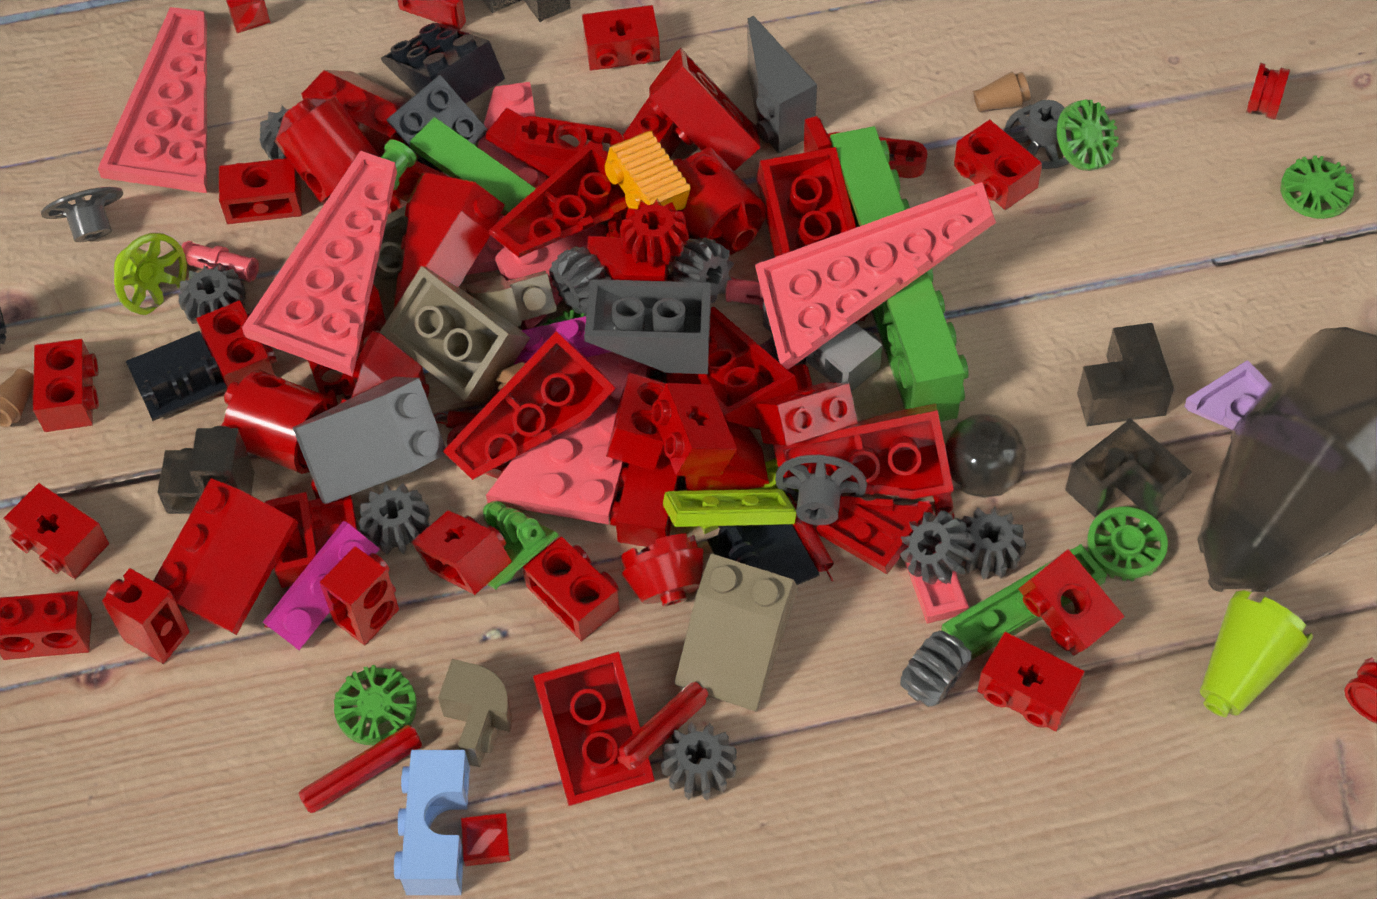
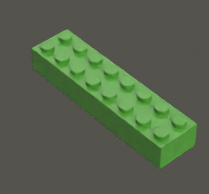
[830,126,969,422]

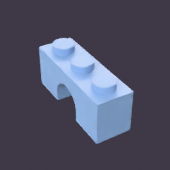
[394,750,470,895]

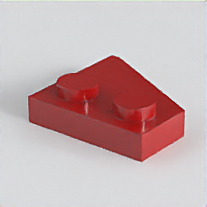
[817,496,933,574]

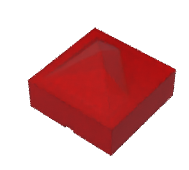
[226,0,271,34]
[461,813,511,867]

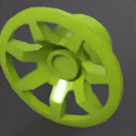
[114,232,187,315]

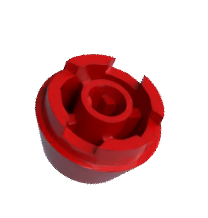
[621,533,704,607]

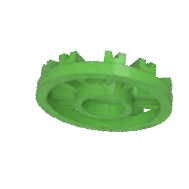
[1057,99,1119,171]
[1280,155,1354,219]
[1087,507,1168,581]
[334,665,417,745]

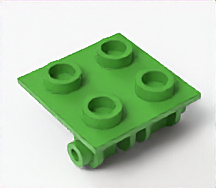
[483,501,559,590]

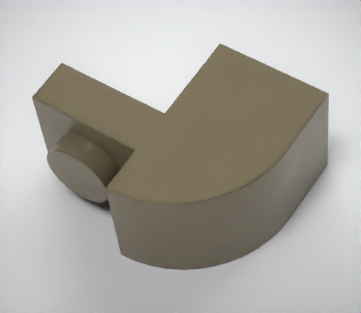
[465,271,557,327]
[438,659,512,767]

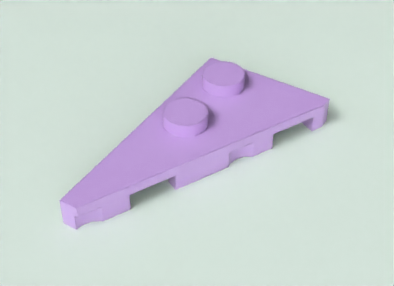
[1185,360,1344,473]

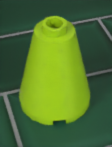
[1200,590,1313,718]

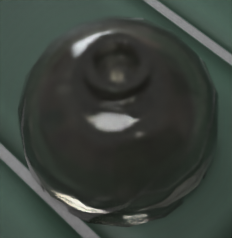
[945,413,1026,498]

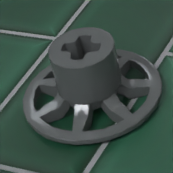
[1004,100,1078,169]
[41,187,123,242]
[775,455,867,525]

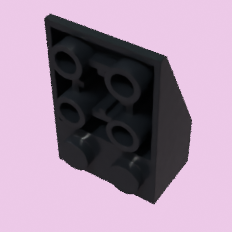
[381,23,505,104]

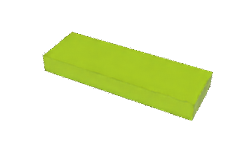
[663,489,796,527]

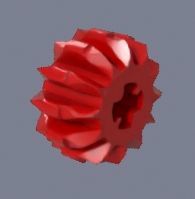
[620,198,689,268]

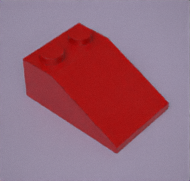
[533,651,655,806]

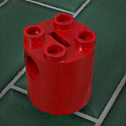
[275,97,380,204]
[673,147,766,256]
[218,370,337,474]

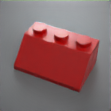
[649,48,761,171]
[301,70,412,157]
[756,147,856,257]
[153,478,299,635]

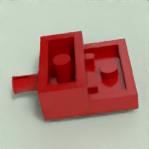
[265,492,358,588]

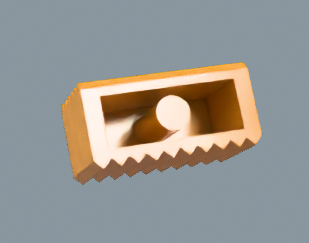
[605,131,690,211]

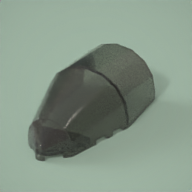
[1197,327,1377,592]

